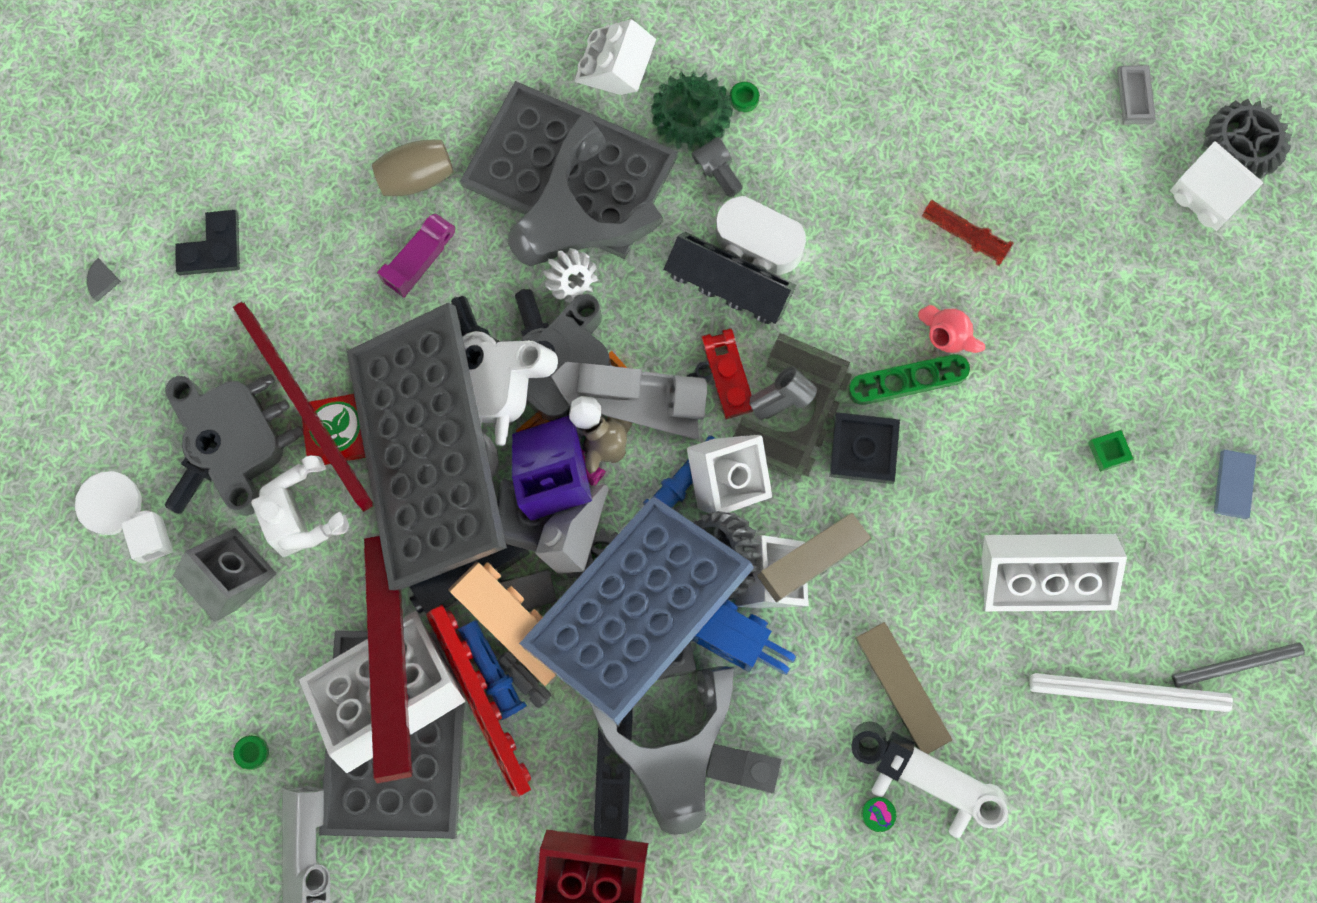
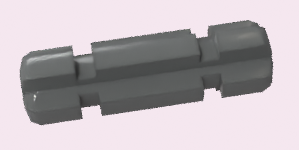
[497,651,551,708]

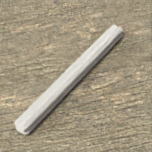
[1029,673,1233,712]

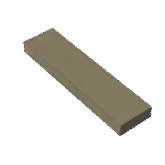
[757,513,872,603]
[855,622,953,754]

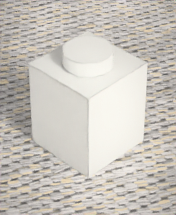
[121,510,173,564]

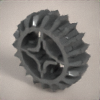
[1203,99,1292,179]
[693,511,762,600]

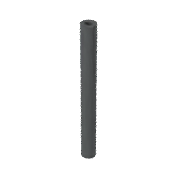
[1172,642,1305,687]

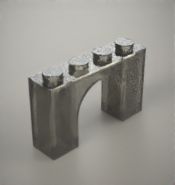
[733,333,852,483]

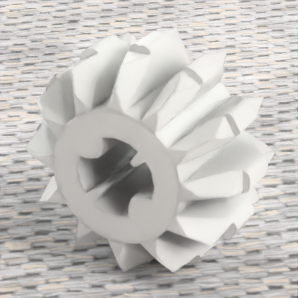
[543,248,598,303]

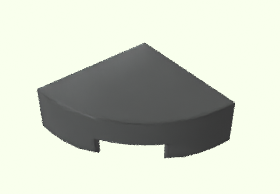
[87,258,121,302]

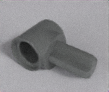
[691,137,743,197]

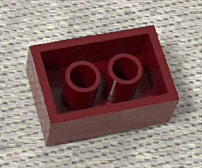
[535,829,649,903]

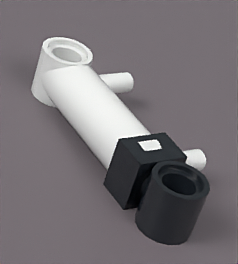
[851,721,1008,838]

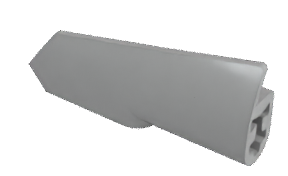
[551,362,707,439]
[282,785,330,903]

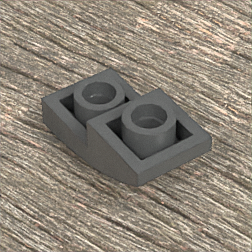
[499,570,557,610]

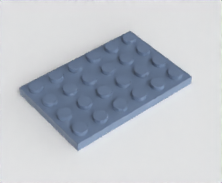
[519,496,754,725]

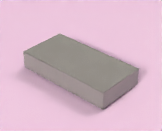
[1117,65,1156,125]

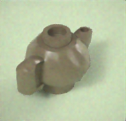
[582,416,632,474]

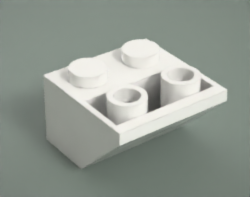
[574,19,656,95]

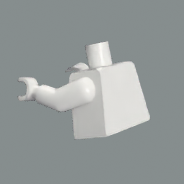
[251,455,349,558]

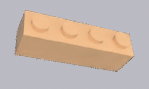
[448,561,556,686]

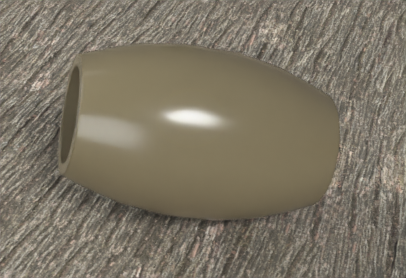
[372,139,454,196]

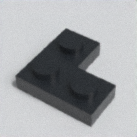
[175,209,240,276]

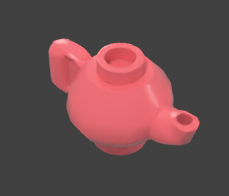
[918,305,985,353]

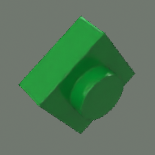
[1088,429,1134,472]

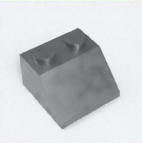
[173,528,277,622]

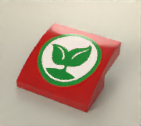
[302,394,366,465]

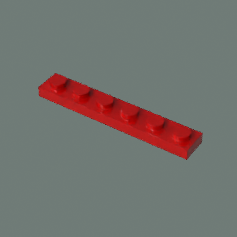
[426,605,531,797]

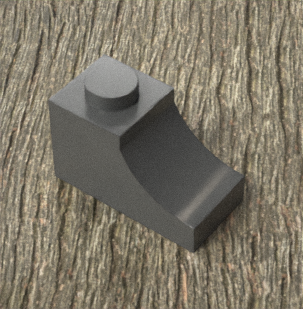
[706,744,781,794]

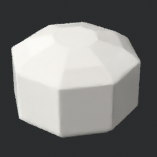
[569,396,601,429]

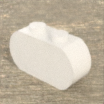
[716,196,806,275]

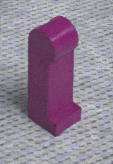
[377,213,456,298]

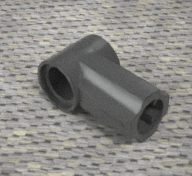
[750,366,817,421]

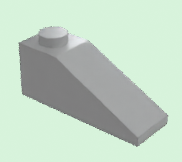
[536,484,609,574]

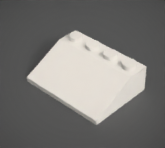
[299,610,466,773]

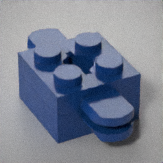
[692,600,796,675]

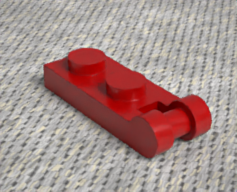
[701,328,754,420]

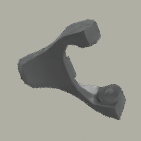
[507,111,663,266]
[590,666,734,835]

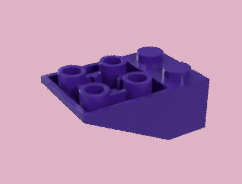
[512,416,593,520]

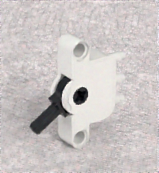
[451,296,558,446]

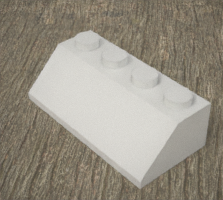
[982,534,1127,612]

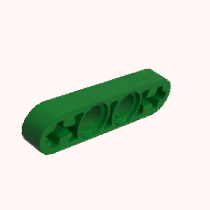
[848,354,970,405]

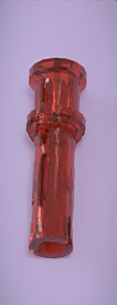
[922,199,1014,267]

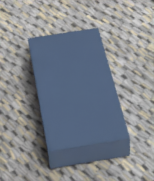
[1214,449,1257,519]

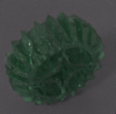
[651,69,733,152]

